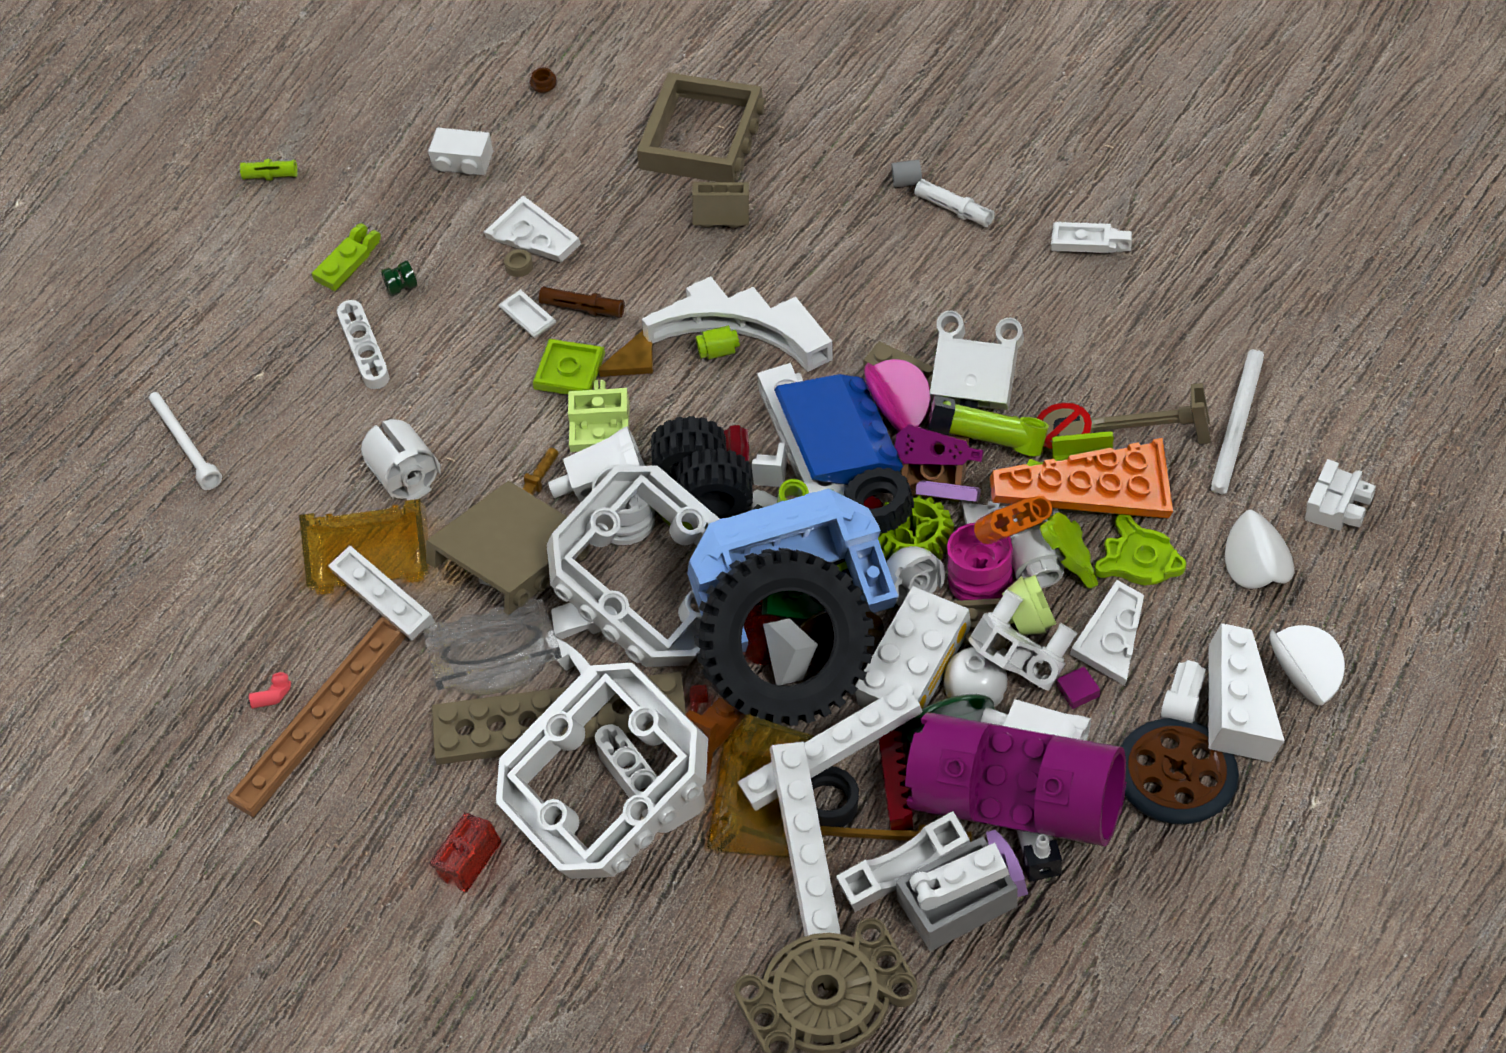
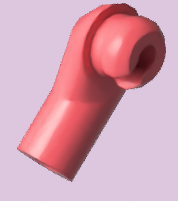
[249,672,291,709]

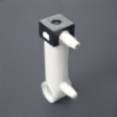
[1016,830,1062,882]

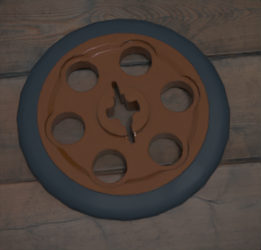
[1120,718,1239,824]

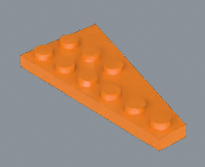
[990,438,1173,518]

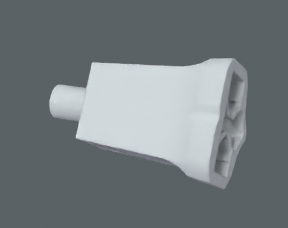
[548,426,645,503]
[981,699,1092,741]

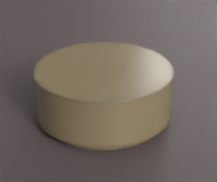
[504,249,533,277]

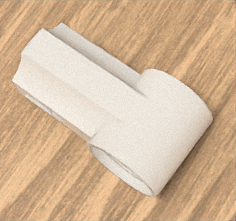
[1161,660,1206,724]

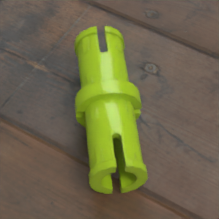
[240,159,298,181]

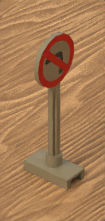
[1037,383,1211,453]

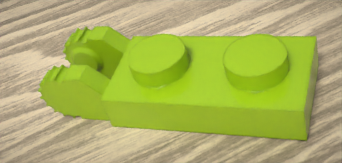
[311,223,381,291]

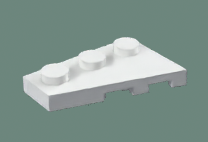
[484,196,581,262]
[1070,580,1144,686]

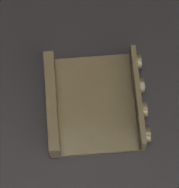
[426,481,591,615]

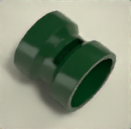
[381,260,418,296]

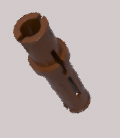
[539,286,625,318]

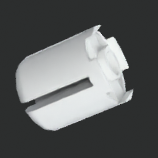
[361,419,441,502]

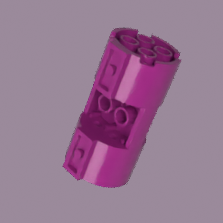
[905,712,1127,847]

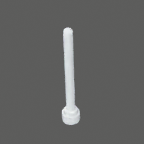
[149,392,222,490]

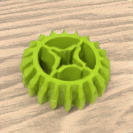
[878,494,954,561]

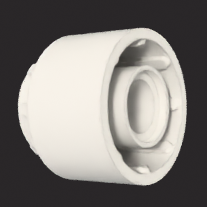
[1012,529,1066,589]

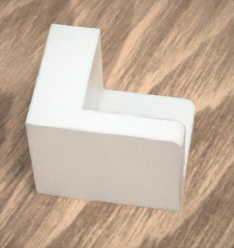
[751,443,787,487]

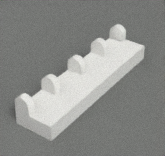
[328,545,436,641]

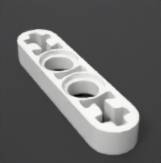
[337,300,389,389]

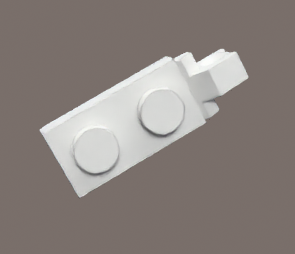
[1051,222,1132,253]

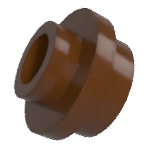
[530,67,557,92]

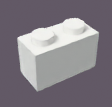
[428,127,493,175]

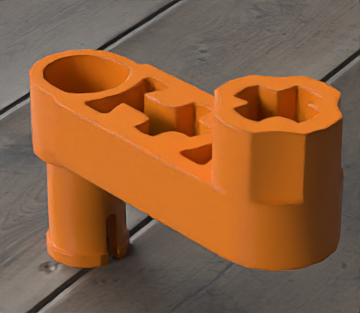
[974,495,1052,545]

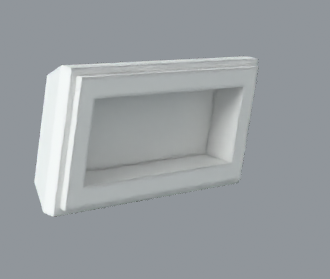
[499,289,556,338]

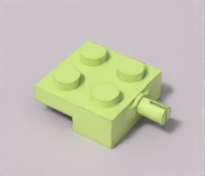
[568,380,630,452]

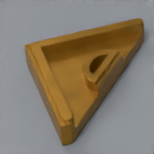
[599,330,653,377]

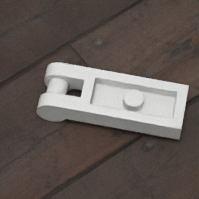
[909,843,1010,910]

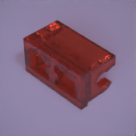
[429,812,502,893]

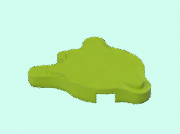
[1040,512,1098,589]
[1094,514,1186,585]

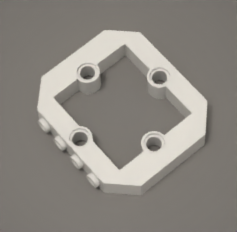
[547,466,720,667]
[496,663,708,879]

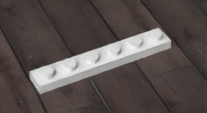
[738,684,923,811]
[769,742,841,936]

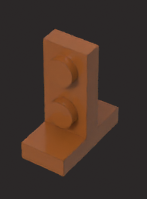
[685,697,746,776]

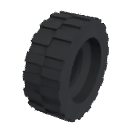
[844,467,914,534]

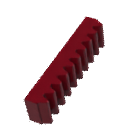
[878,726,913,831]

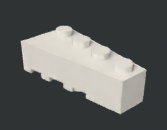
[1209,623,1284,762]

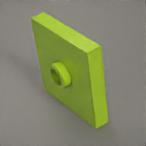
[533,339,605,395]

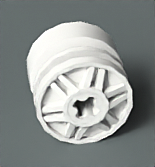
[592,464,655,545]

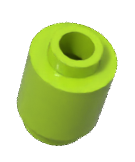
[695,325,740,360]

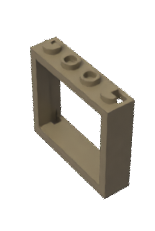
[637,72,766,182]

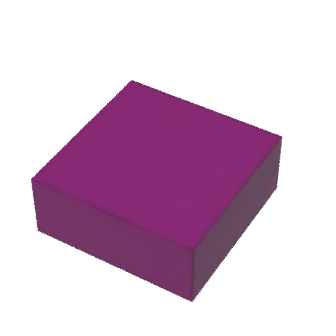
[1056,666,1100,709]

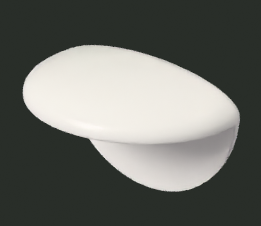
[1225,509,1294,589]
[1270,625,1345,706]

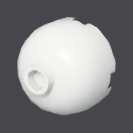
[886,546,946,606]
[944,647,1007,707]

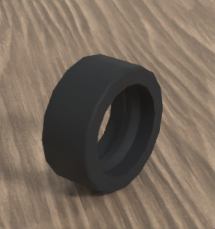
[811,766,859,827]

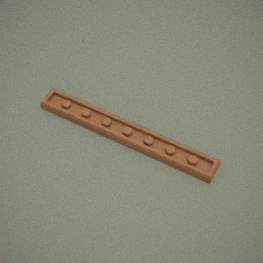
[227,616,407,818]

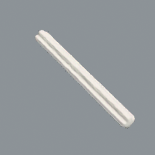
[1211,349,1264,495]

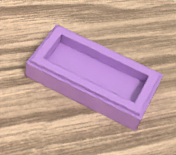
[916,480,981,502]

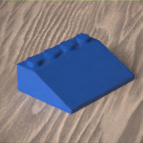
[774,374,903,485]

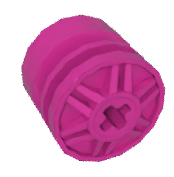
[947,522,1013,600]

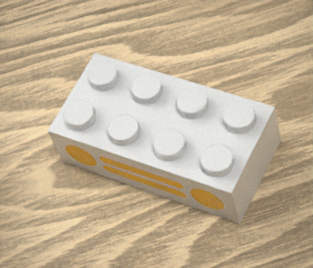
[855,586,971,725]

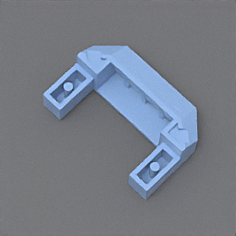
[687,488,898,652]

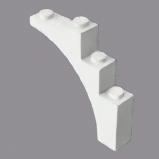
[642,276,833,372]

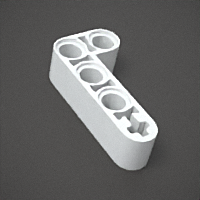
[595,724,705,833]

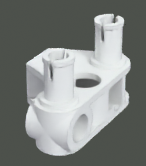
[968,589,1078,691]

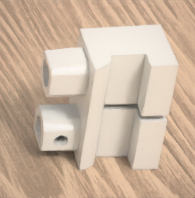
[1305,459,1376,531]

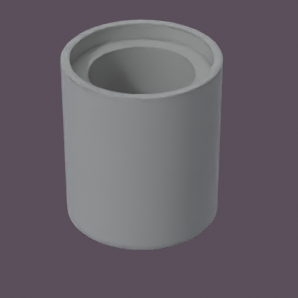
[891,159,922,188]

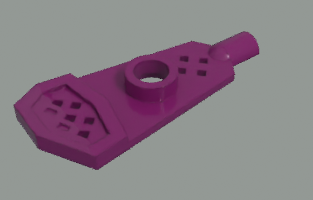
[895,424,984,465]

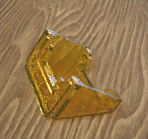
[299,499,430,595]
[707,714,815,858]

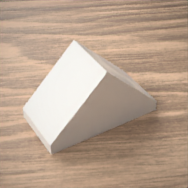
[763,618,818,685]

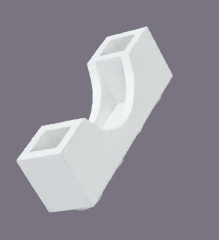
[836,811,970,912]

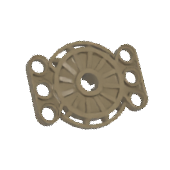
[734,918,918,1053]

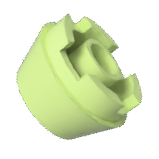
[1002,575,1056,635]

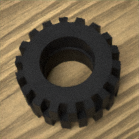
[651,416,727,481]
[676,448,753,519]

